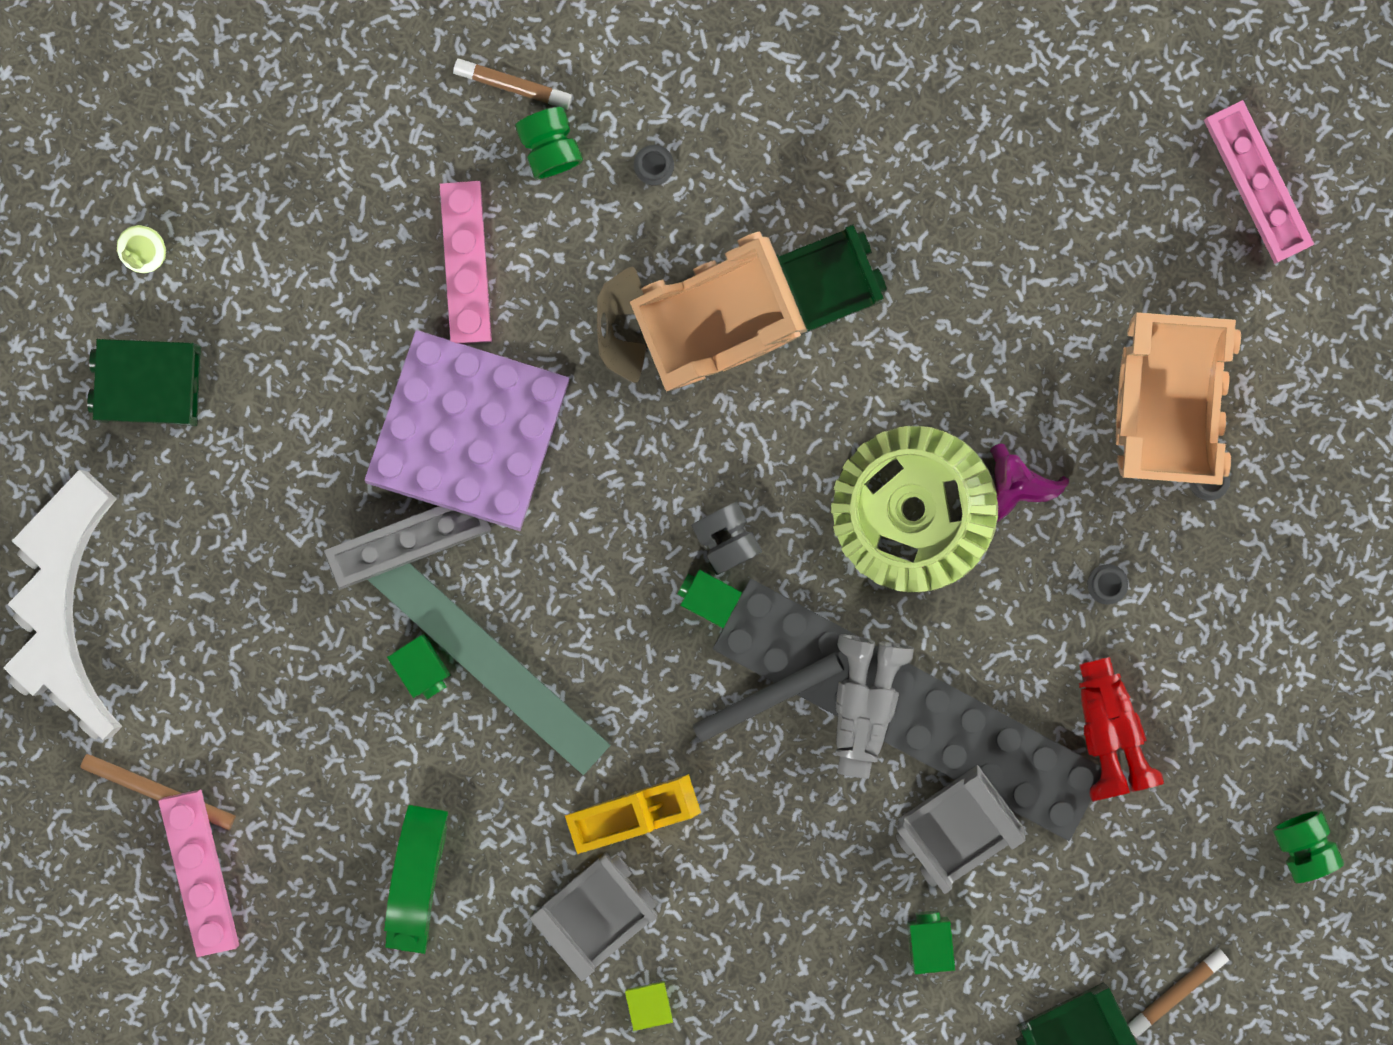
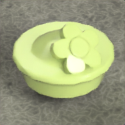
[117,225,166,273]

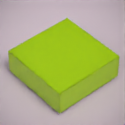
[625,981,673,1031]

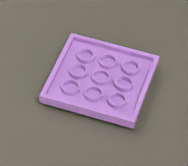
[365,330,569,531]

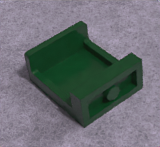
[776,224,887,335]
[87,339,201,426]
[1015,982,1138,1045]

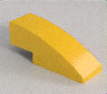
[565,774,701,854]

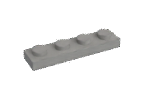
[324,506,491,590]

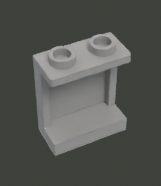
[896,765,1026,894]
[529,852,659,982]

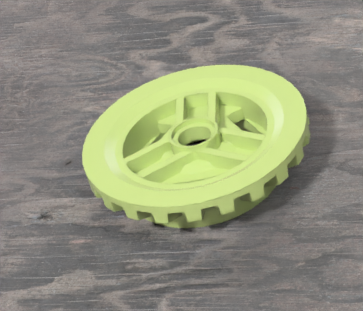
[831,426,998,592]

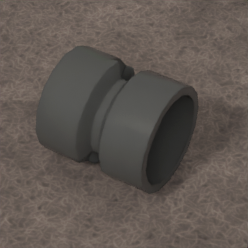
[691,502,763,575]

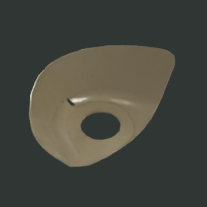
[597,267,646,383]

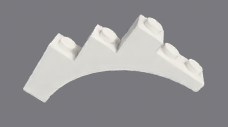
[4,470,122,740]

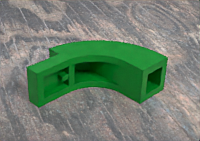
[384,805,448,954]

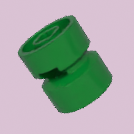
[515,107,583,180]
[1272,810,1345,884]

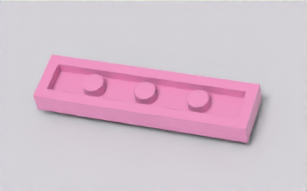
[1204,100,1314,264]
[440,181,492,344]
[158,789,239,957]

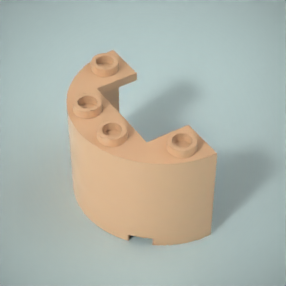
[630,232,807,392]
[1116,312,1241,485]

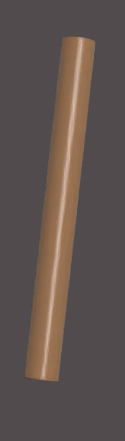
[80,754,236,831]

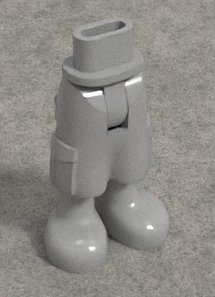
[835,634,914,779]

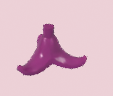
[990,443,1069,522]

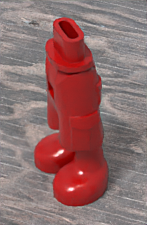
[1079,657,1164,802]

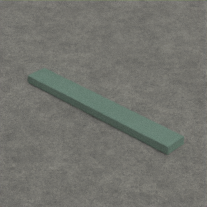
[367,529,611,775]

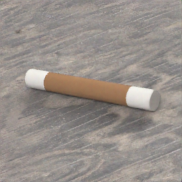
[453,58,572,110]
[1128,948,1229,1038]

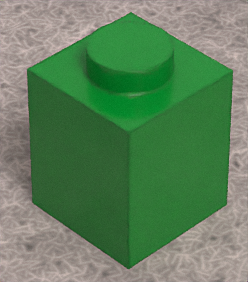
[677,570,742,628]
[387,635,451,700]
[907,911,956,974]

